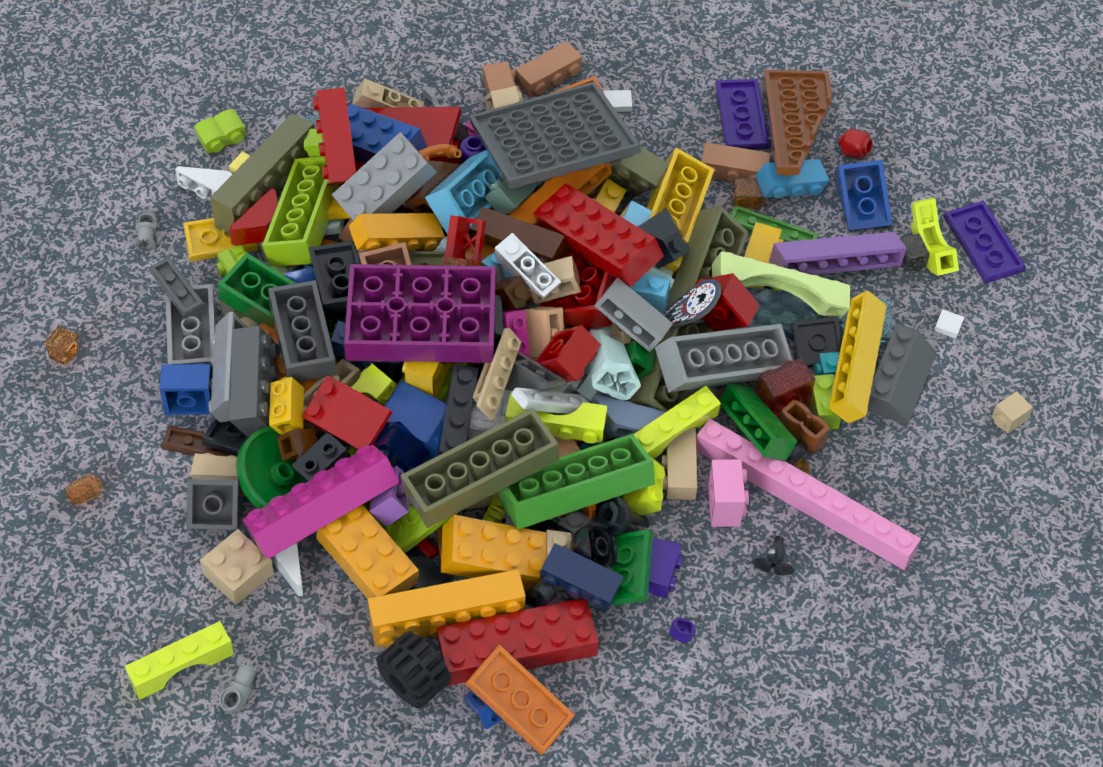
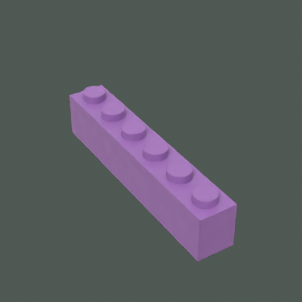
[769,232,907,275]

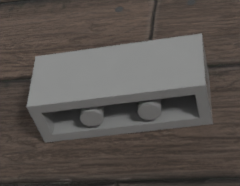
[594,278,673,352]

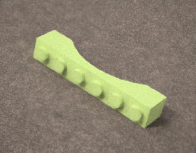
[712,251,850,320]

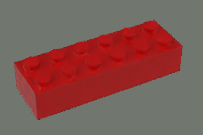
[533,183,664,288]
[437,598,599,686]

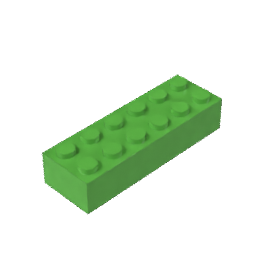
[498,434,655,529]

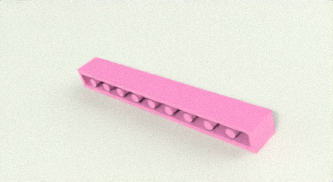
[696,419,921,571]

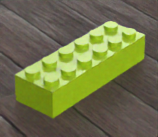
[262,156,342,267]

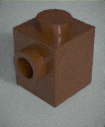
[495,276,533,310]
[277,428,318,461]

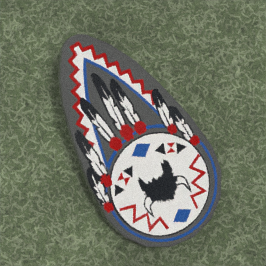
[662,279,721,330]

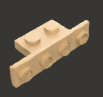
[472,328,522,420]

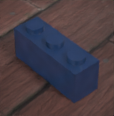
[540,543,624,610]

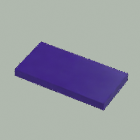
[715,79,770,150]
[943,200,1026,284]

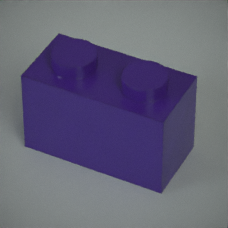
[648,537,684,598]

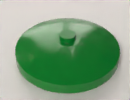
[236,426,305,509]

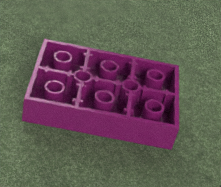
[344,264,496,363]

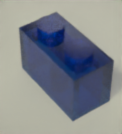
[373,421,431,473]

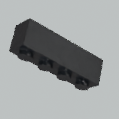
[436,364,479,457]

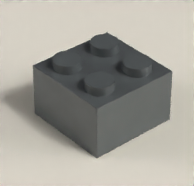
[187,475,241,530]

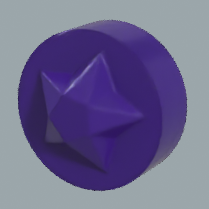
[669,618,696,643]

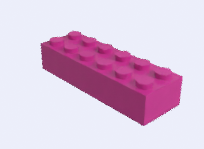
[242,444,399,559]

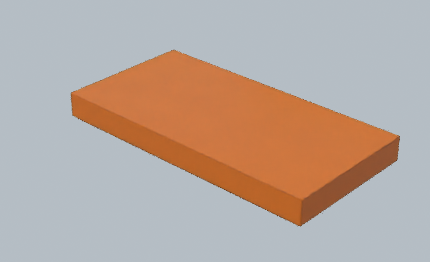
[465,644,575,755]

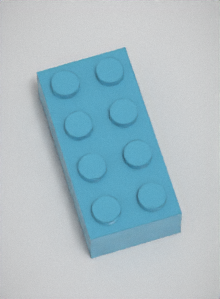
[425,149,501,235]

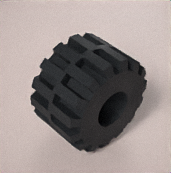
[376,631,451,709]

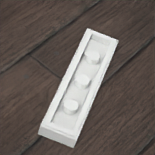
[511,388,590,414]

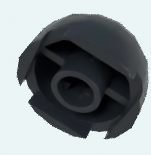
[570,522,617,570]

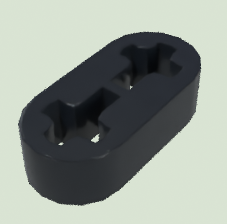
[524,580,556,608]

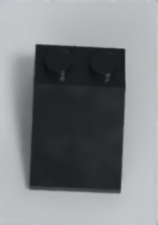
[308,241,361,320]

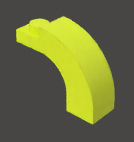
[911,197,959,276]

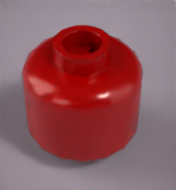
[838,128,873,159]

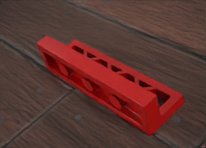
[443,215,487,266]

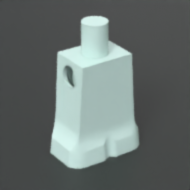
[589,329,641,400]

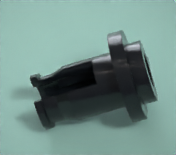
[593,497,650,537]

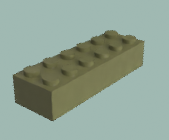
[210,113,314,235]
[401,408,559,528]

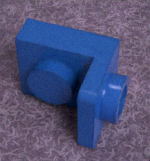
[465,691,503,729]

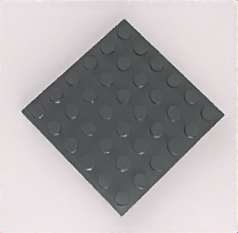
[469,82,641,189]

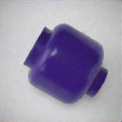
[460,136,486,164]

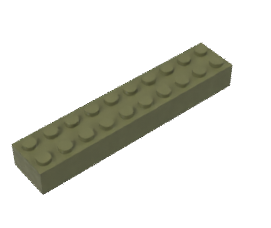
[629,205,748,413]

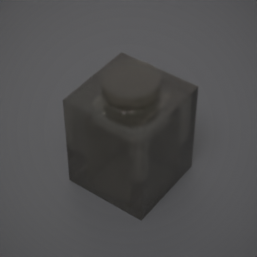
[900,233,930,272]

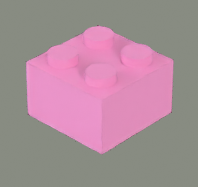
[708,459,749,527]

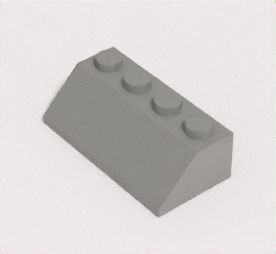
[209,312,247,422]

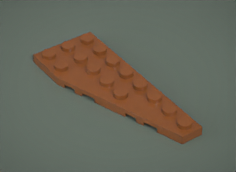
[764,70,832,176]

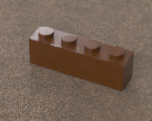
[470,207,568,264]

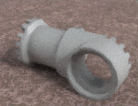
[135,209,157,252]
[219,660,261,713]

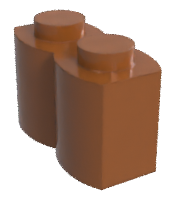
[780,400,829,454]

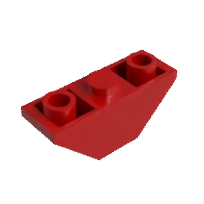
[230,188,278,246]

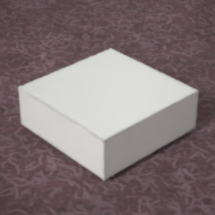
[934,309,964,339]

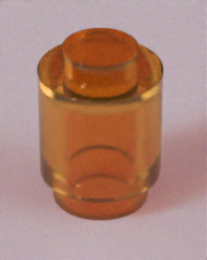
[64,473,103,506]

